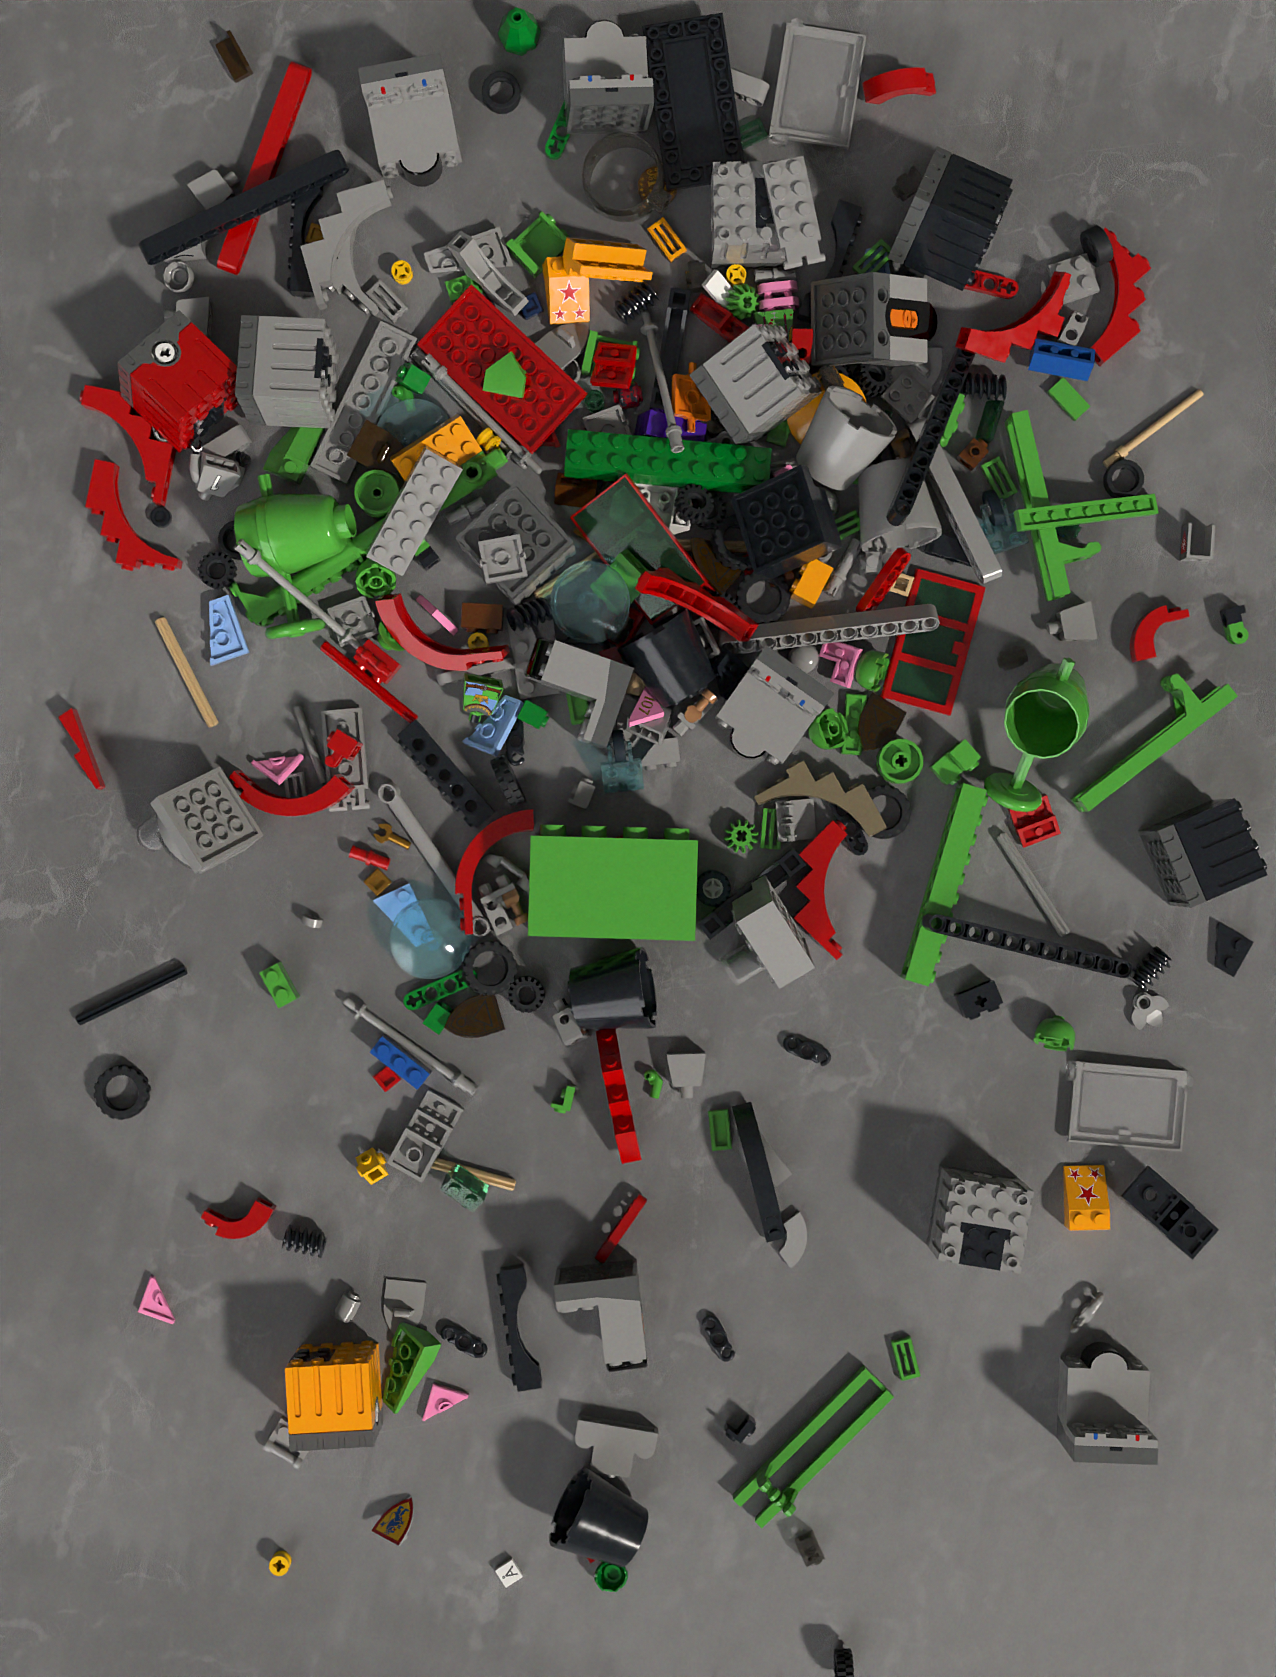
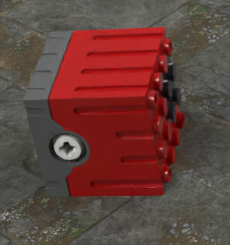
[117,310,238,453]

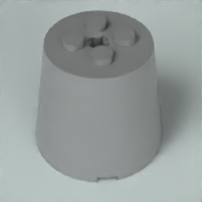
[796,386,897,491]
[858,459,942,554]

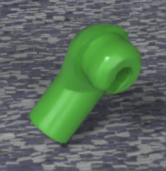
[392,385,416,412]
[644,1069,663,1099]

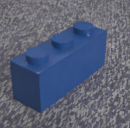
[1028,338,1095,381]
[370,1034,432,1090]

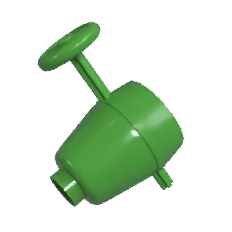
[234,474,356,639]
[984,657,1090,812]

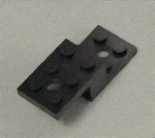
[1121,1165,1219,1260]

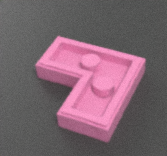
[819,642,863,688]

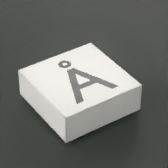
[495,1558,523,1588]

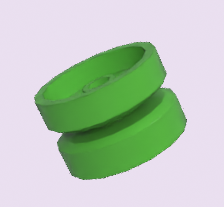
[354,470,400,519]
[876,739,923,784]

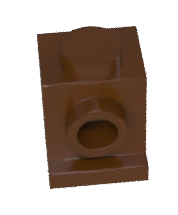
[956,438,989,472]

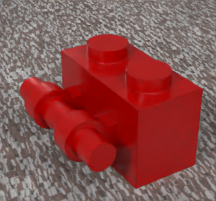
[353,639,402,685]
[325,729,363,768]

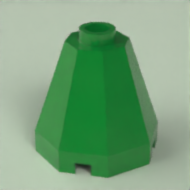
[497,7,541,56]

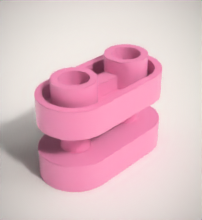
[757,280,800,312]

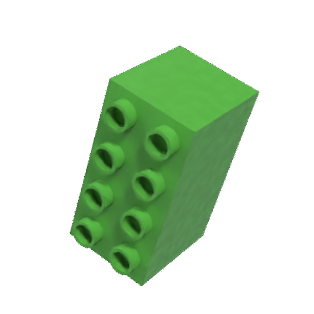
[528,824,698,941]

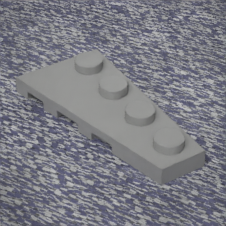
[423,226,513,274]
[507,620,560,700]

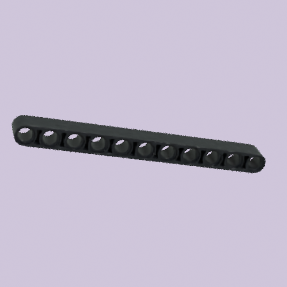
[139,150,349,265]
[886,348,975,526]
[922,913,1133,978]

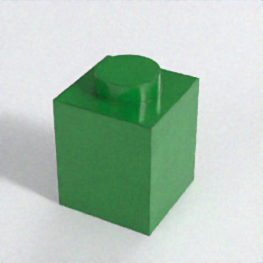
[395,363,431,394]
[517,700,550,730]
[422,1002,453,1035]

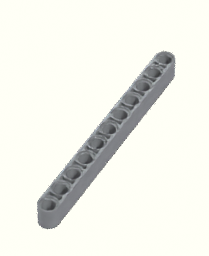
[717,604,939,655]

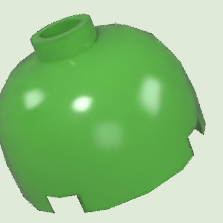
[355,558,396,598]
[855,650,889,692]
[808,708,848,750]
[1033,1015,1075,1051]

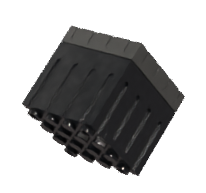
[888,146,1013,291]
[1138,798,1268,908]

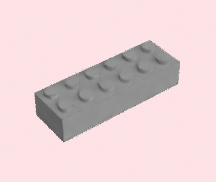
[366,445,463,576]

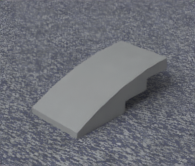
[387,1089,465,1183]

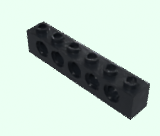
[397,719,496,828]

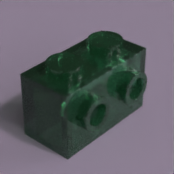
[440,1164,489,1213]

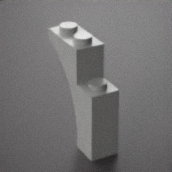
[447,231,529,316]

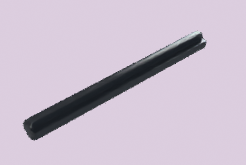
[75,965,188,1025]

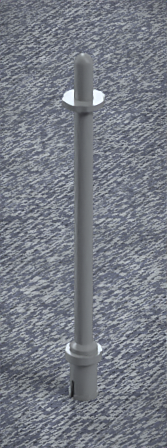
[641,311,684,453]
[411,347,528,469]
[421,354,542,474]
[234,539,363,650]
[343,997,479,1097]

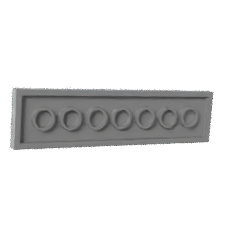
[310,321,418,485]

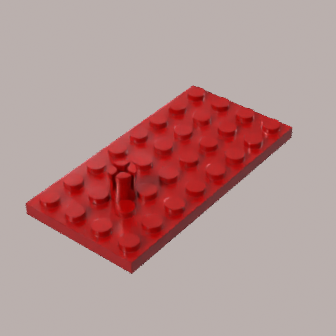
[417,284,587,454]

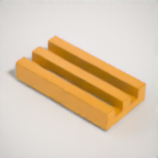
[647,217,687,263]

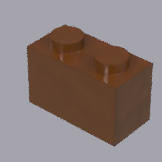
[461,603,504,634]

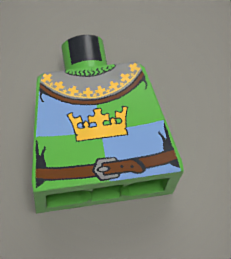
[463,673,503,723]

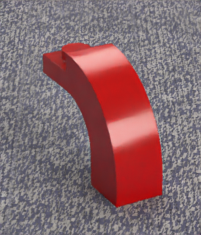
[862,67,936,105]
[1129,605,1190,663]
[201,1197,277,1239]

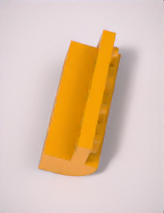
[563,237,653,282]

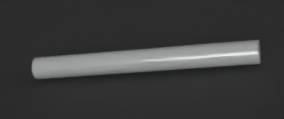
[293,706,327,784]

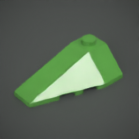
[263,427,325,485]
[383,1322,441,1414]

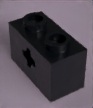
[954,979,1003,1020]

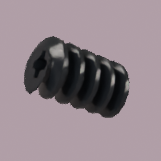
[614,281,659,325]
[963,372,1007,401]
[506,597,553,631]
[1129,946,1172,991]
[282,1224,327,1258]

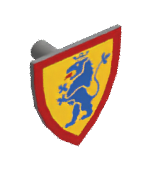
[371,1498,414,1546]

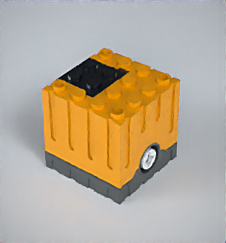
[285,1340,383,1452]

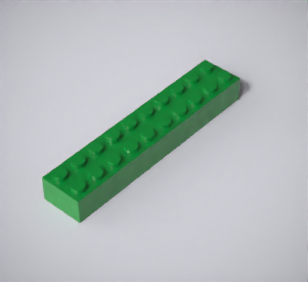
[564,429,772,493]

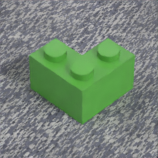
[929,739,981,785]

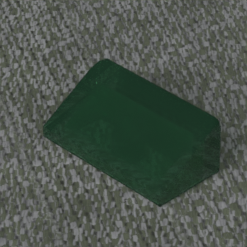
[975,400,1005,444]

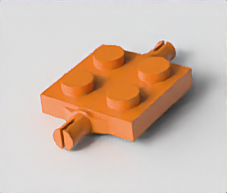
[671,362,711,433]

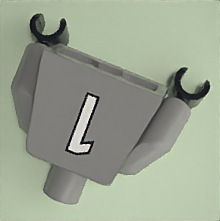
[189,439,251,501]

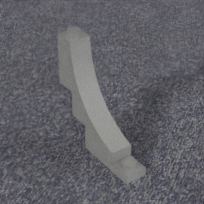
[300,180,393,310]

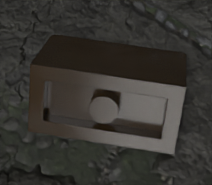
[215,30,253,83]

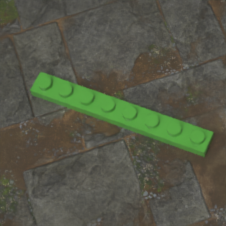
[1014,494,1159,532]

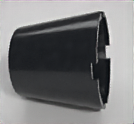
[617,608,716,708]
[568,947,657,1029]
[549,1468,648,1567]

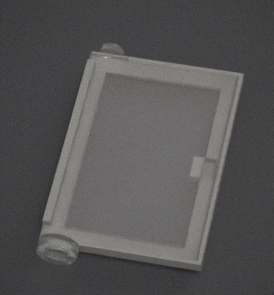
[768,18,866,149]
[1066,1060,1194,1152]

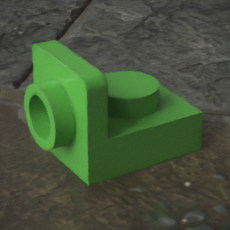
[550,1084,576,1113]

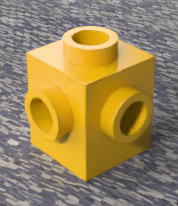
[355,1147,388,1185]

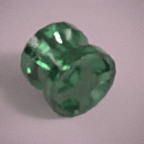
[584,390,605,413]

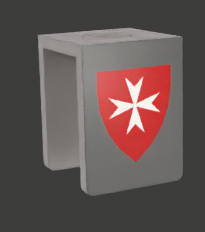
[1179,522,1215,563]

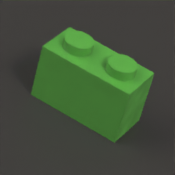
[259,962,300,1008]

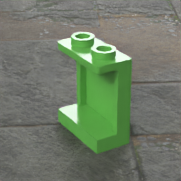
[506,211,569,279]
[581,330,641,380]
[590,549,648,615]

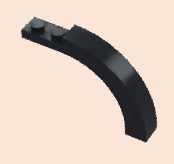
[732,1102,786,1243]

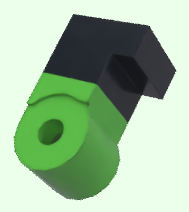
[415,539,441,571]
[1219,605,1248,645]

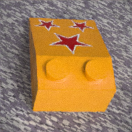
[542,256,590,325]
[1063,1165,1110,1230]

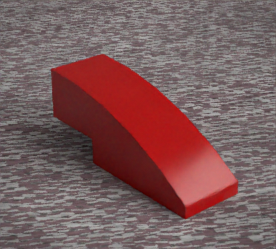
[689,293,749,343]

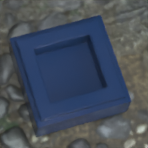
[521,292,544,320]

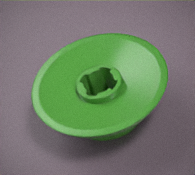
[377,621,405,651]

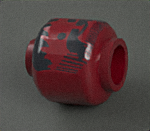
[613,381,643,409]

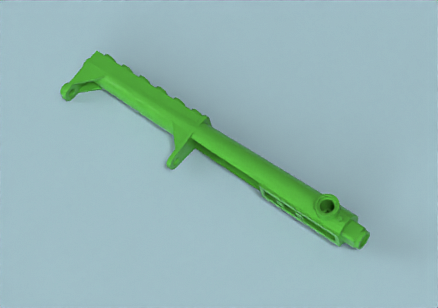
[229,447,508,627]

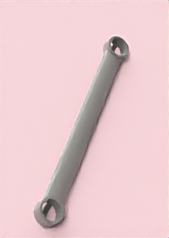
[378,782,492,937]

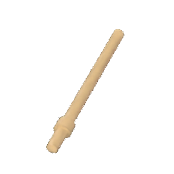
[1103,389,1204,468]

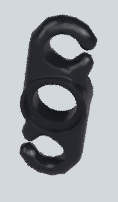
[506,719,525,766]
[783,1035,831,1066]
[702,1315,735,1362]
[441,1325,488,1358]

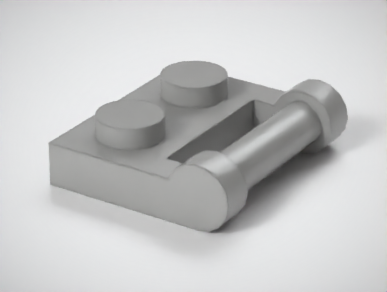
[263,1416,308,1470]

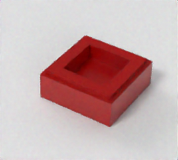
[373,1066,401,1092]

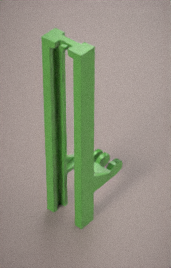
[1005,410,1101,601]
[1070,673,1238,812]
[732,1364,894,1529]

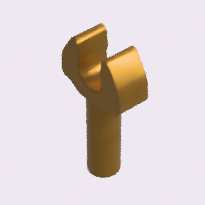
[374,824,411,850]

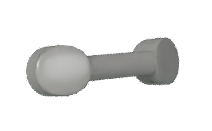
[484,854,529,893]

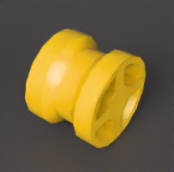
[391,260,413,285]
[726,264,746,288]
[476,427,501,453]
[468,632,489,649]
[269,1550,292,1576]

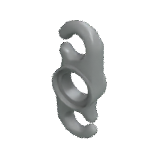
[1070,1292,1104,1334]

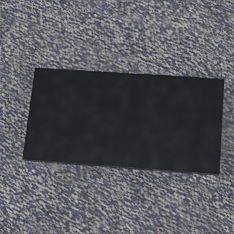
[642,12,745,192]

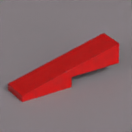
[58,708,105,790]

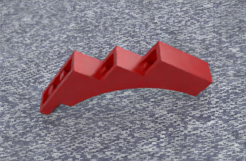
[80,385,176,507]
[793,819,848,960]

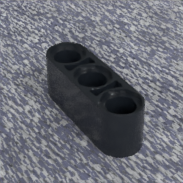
[924,534,972,567]

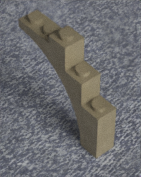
[754,760,887,837]

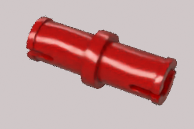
[349,845,391,871]

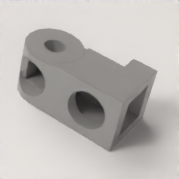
[1056,310,1089,346]

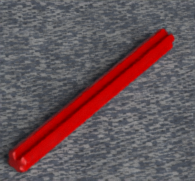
[320,641,418,724]

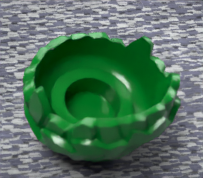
[594,1562,628,1592]

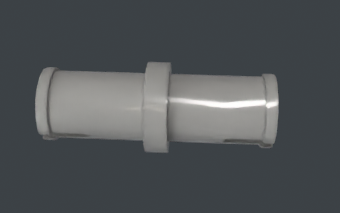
[754,268,796,283]
[445,496,487,526]

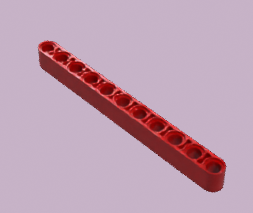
[217,61,312,275]

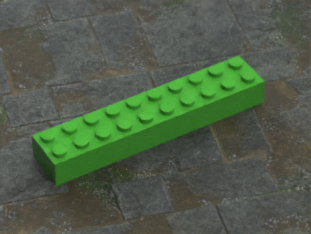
[900,783,988,987]

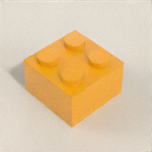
[789,559,834,609]

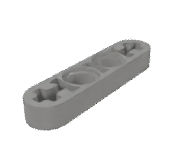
[436,658,515,686]

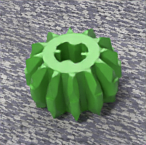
[725,283,760,319]
[724,819,758,853]

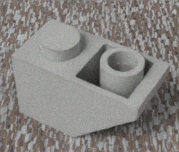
[640,737,681,771]

